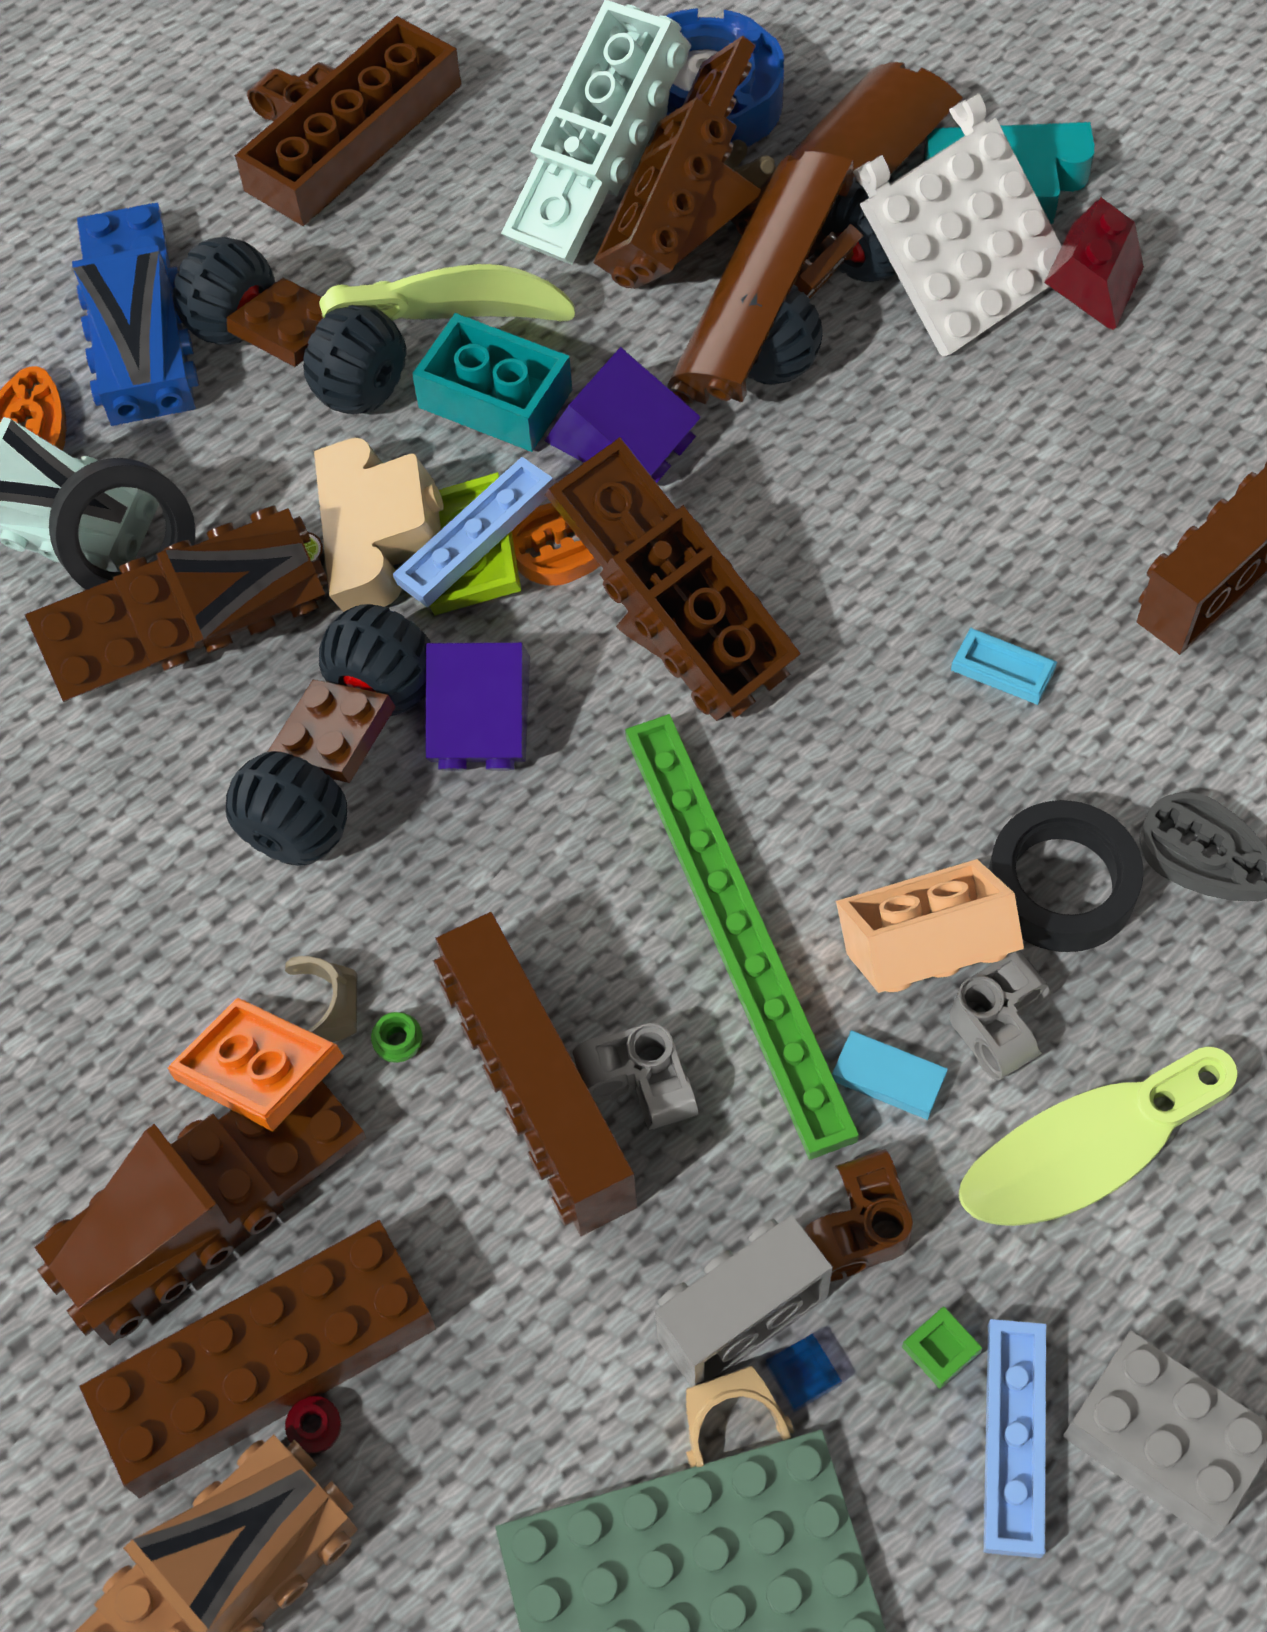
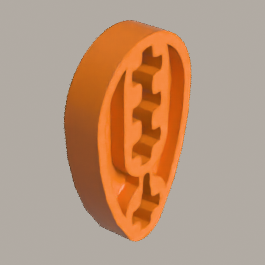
[0,366,67,451]
[512,503,601,586]

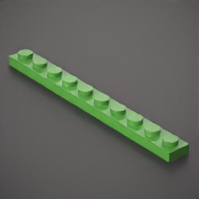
[625,714,859,1160]

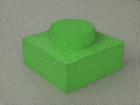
[902,1306,982,1389]

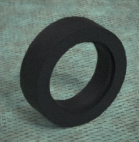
[49,458,196,590]
[988,800,1144,952]

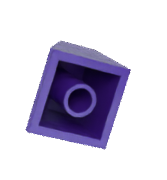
[544,347,701,483]
[426,642,530,771]

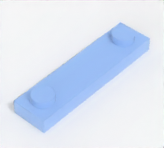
[393,457,555,608]
[983,1319,1046,1558]

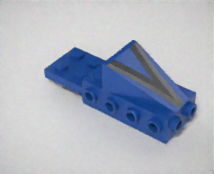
[72,202,199,426]

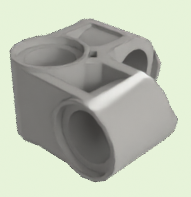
[949,950,1051,1081]
[573,1023,699,1131]

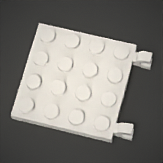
[853,93,1062,356]

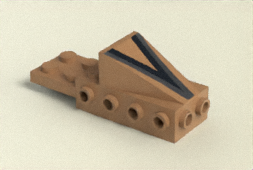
[74,1434,358,1632]

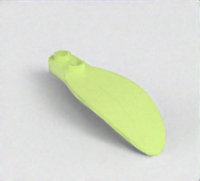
[319,264,575,321]
[958,1047,1237,1226]

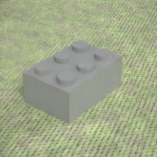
[655,1214,833,1386]
[1062,1330,1267,1540]

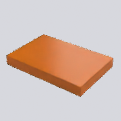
[167,998,344,1132]

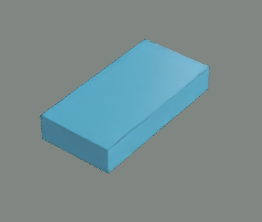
[951,628,1057,705]
[832,1030,948,1120]

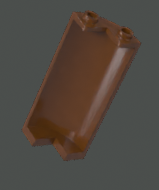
[731,62,963,258]
[667,151,853,404]

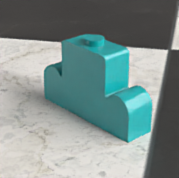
[923,122,1095,224]

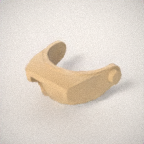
[686,1366,794,1468]

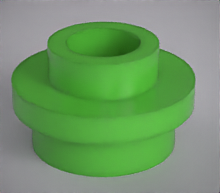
[371,1012,423,1063]

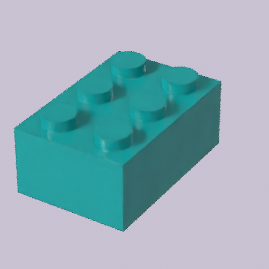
[412,313,573,452]

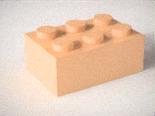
[836,859,1024,993]

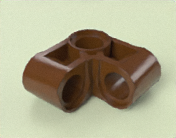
[247,62,335,121]
[804,1149,913,1282]

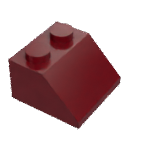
[1044,197,1144,330]

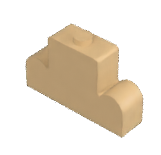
[314,438,444,612]

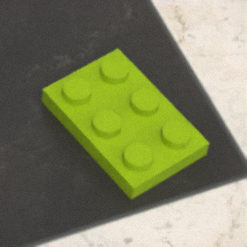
[429,472,521,615]

